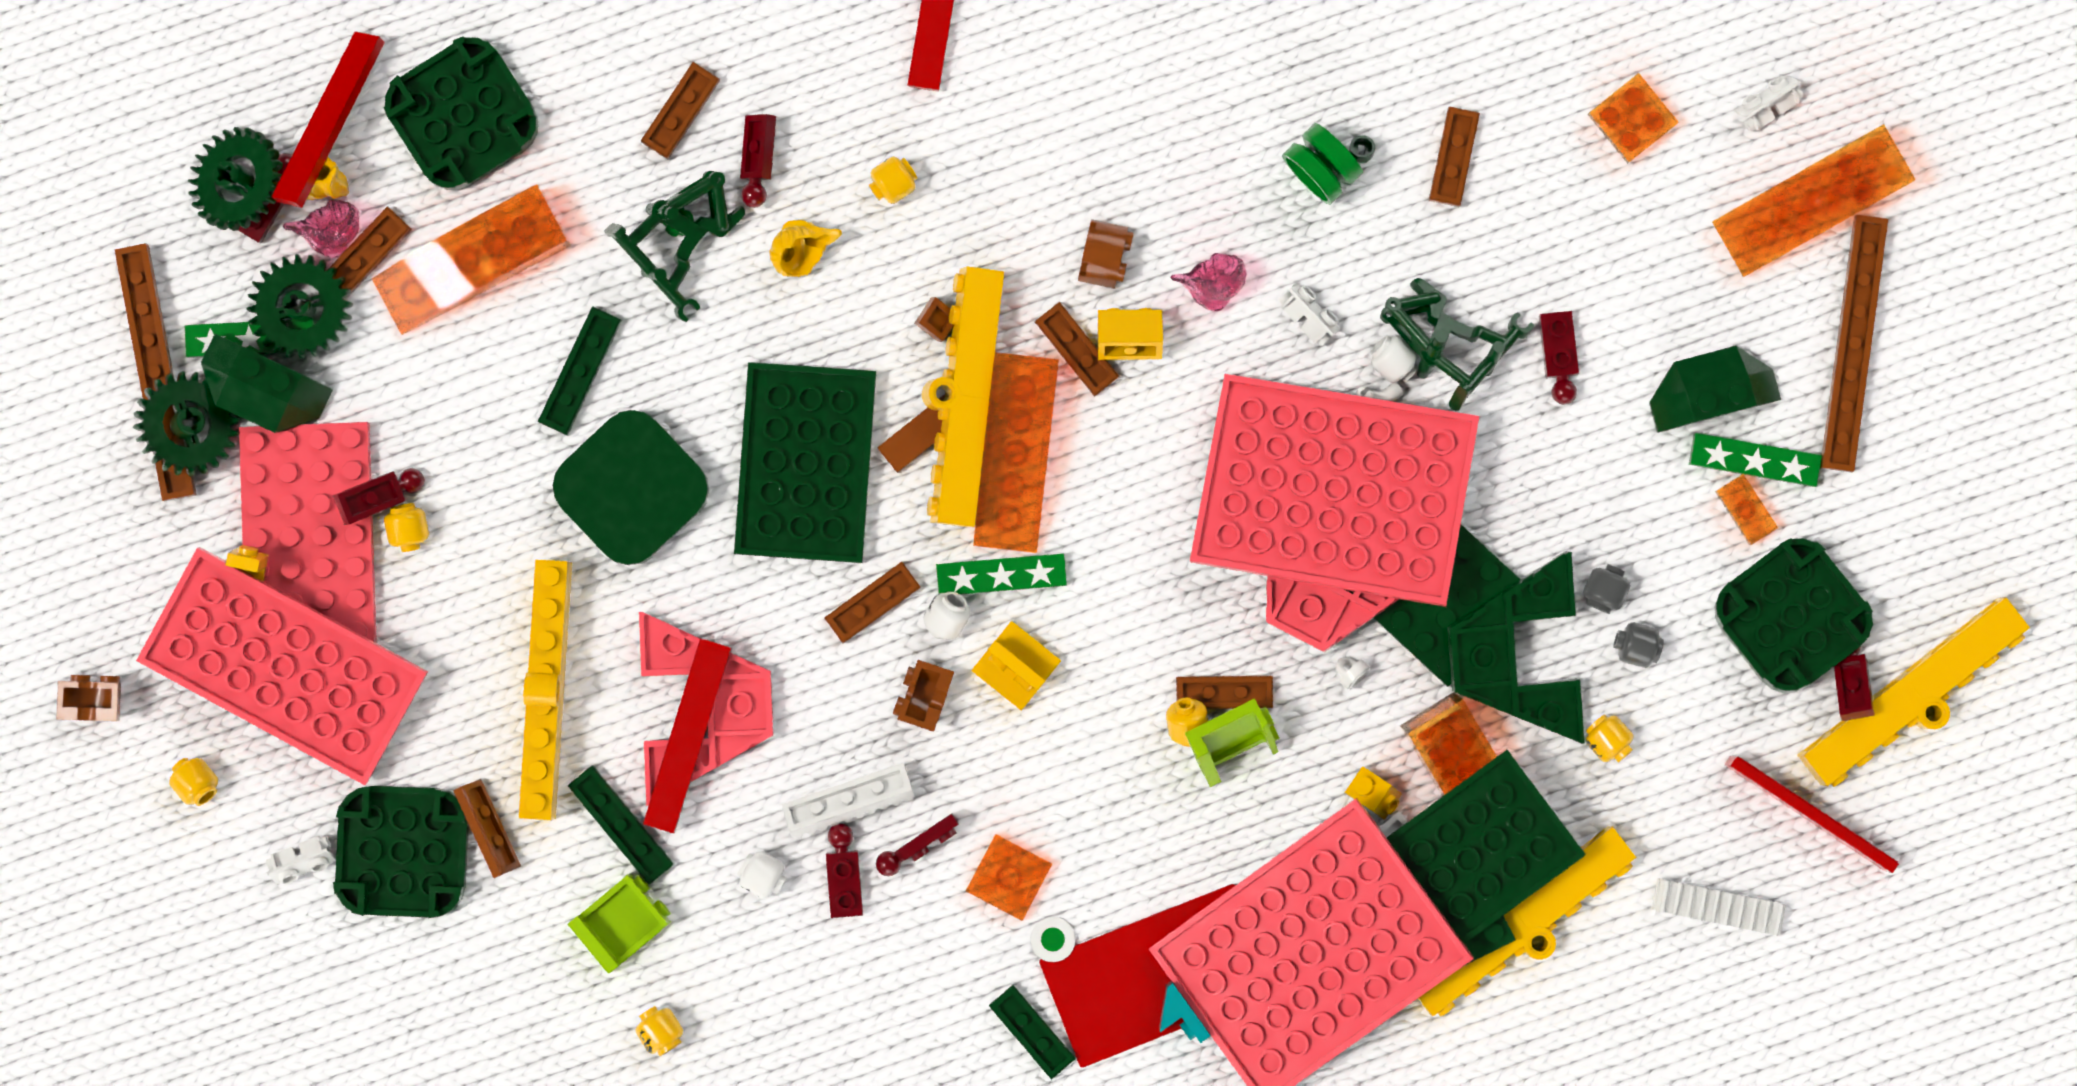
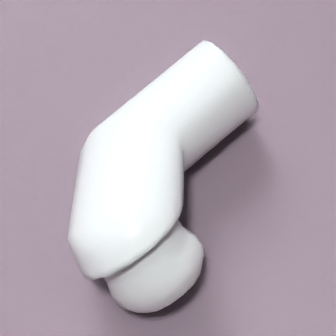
[1356,382,1404,402]

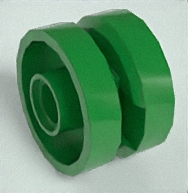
[1282,123,1363,205]

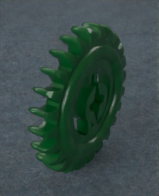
[187,127,283,231]
[246,254,353,360]
[133,371,240,477]

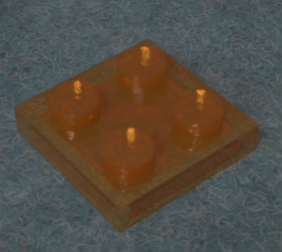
[1587,73,1679,164]
[966,834,1052,921]

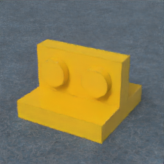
[971,621,1061,711]

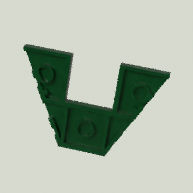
[1447,551,1585,744]

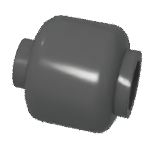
[1583,564,1631,614]
[1613,622,1664,668]

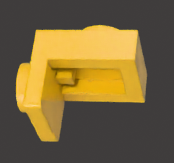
[225,545,269,581]
[1344,766,1402,820]

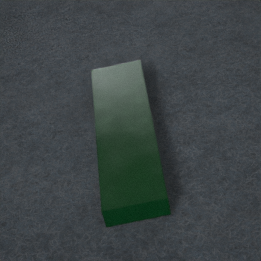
[537,306,622,436]
[567,765,675,885]

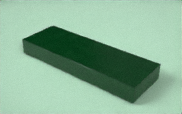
[988,984,1076,1080]

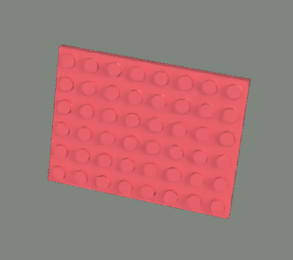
[1190,374,1479,607]
[1149,798,1474,1086]

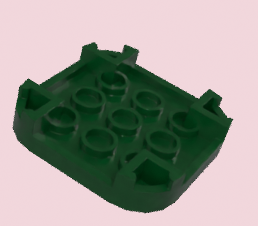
[383,36,539,190]
[552,410,709,566]
[1714,538,1873,693]
[333,785,469,918]

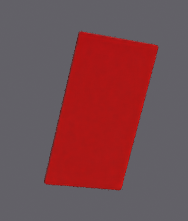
[1039,884,1235,1068]

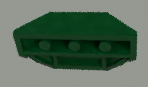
[201,334,333,433]
[1649,346,1781,433]

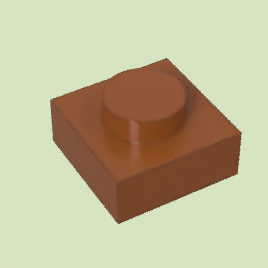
[914,297,954,342]

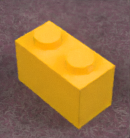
[1097,308,1163,360]

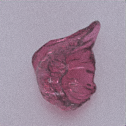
[283,199,360,259]
[1170,253,1247,312]

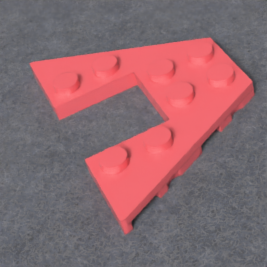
[1266,576,1399,653]
[639,612,774,806]

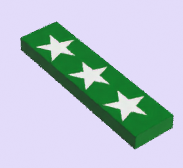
[185,318,315,358]
[1688,433,1822,487]
[936,553,1067,595]

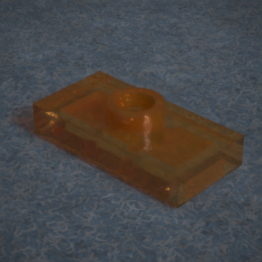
[1714,474,1778,545]

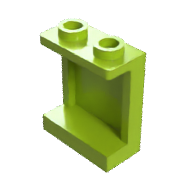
[1185,698,1280,787]
[567,873,671,974]

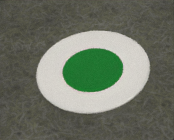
[1030,917,1075,962]

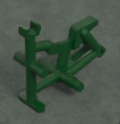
[604,170,745,322]
[1380,278,1534,411]

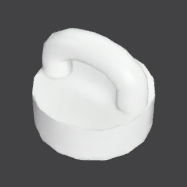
[1336,657,1370,690]

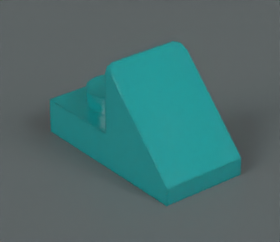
[1159,981,1211,1044]

